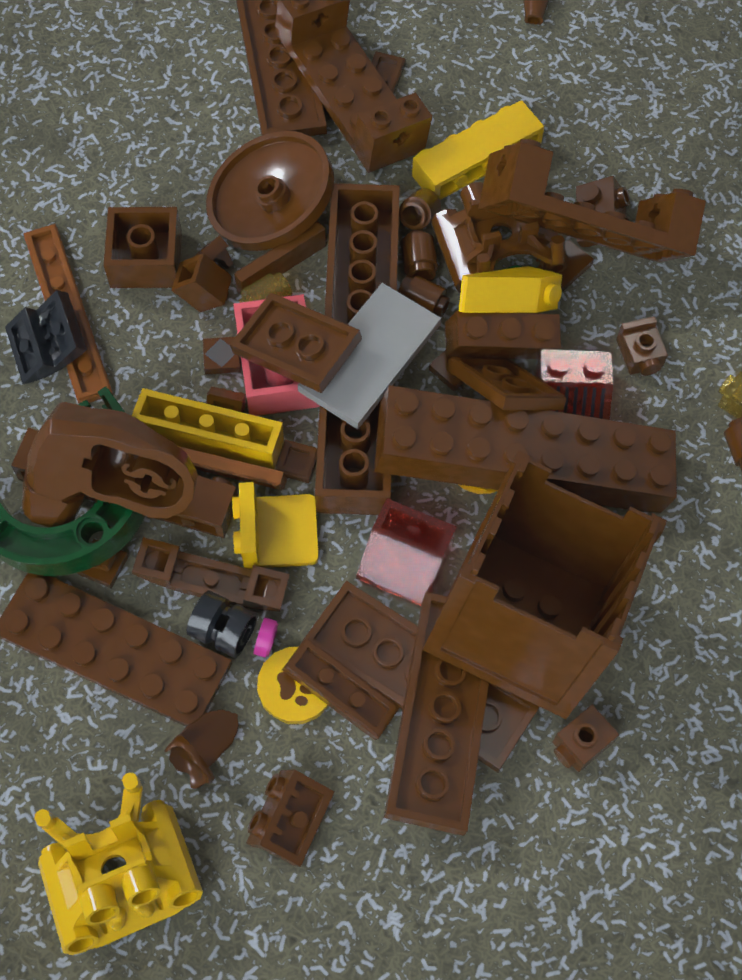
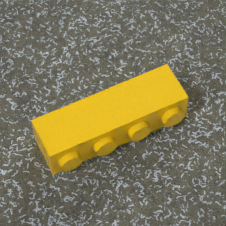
[412,100,544,200]
[131,388,284,470]

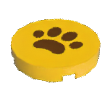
[257,647,328,724]

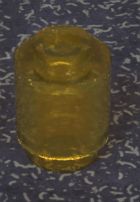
[239,272,293,303]

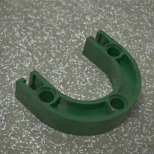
[0,386,145,576]

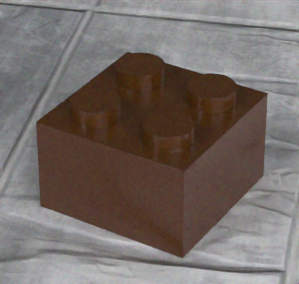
[104,207,182,288]

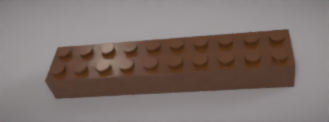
[315,183,400,516]

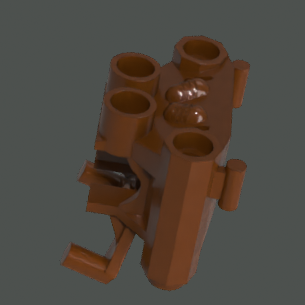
[431,182,569,293]

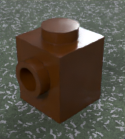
[171,253,232,312]
[552,704,619,772]

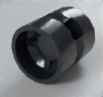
[186,590,258,658]

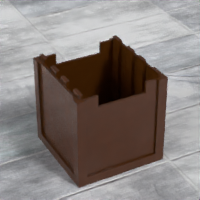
[423,450,667,719]

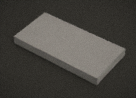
[298,283,441,429]

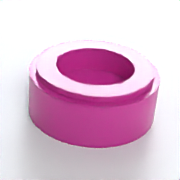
[253,617,279,658]

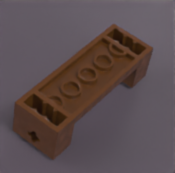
[275,0,433,173]
[478,139,706,262]

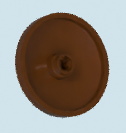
[206,131,334,251]

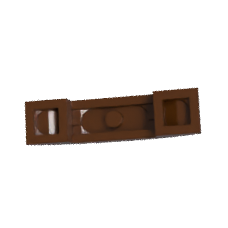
[132,537,290,612]

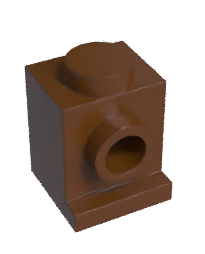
[616,316,668,376]

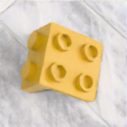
[232,482,319,569]

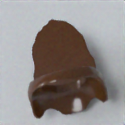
[164,709,239,789]

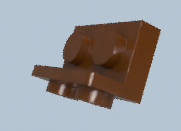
[246,769,335,867]

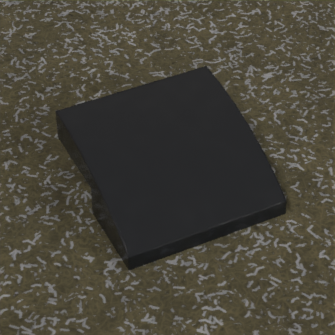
[5,290,87,384]

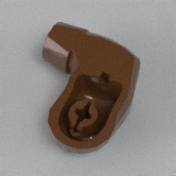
[22,402,197,527]

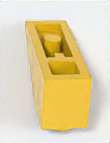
[458,266,562,313]

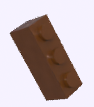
[445,310,561,359]

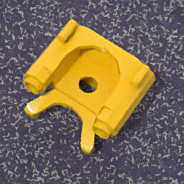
[34,773,203,955]

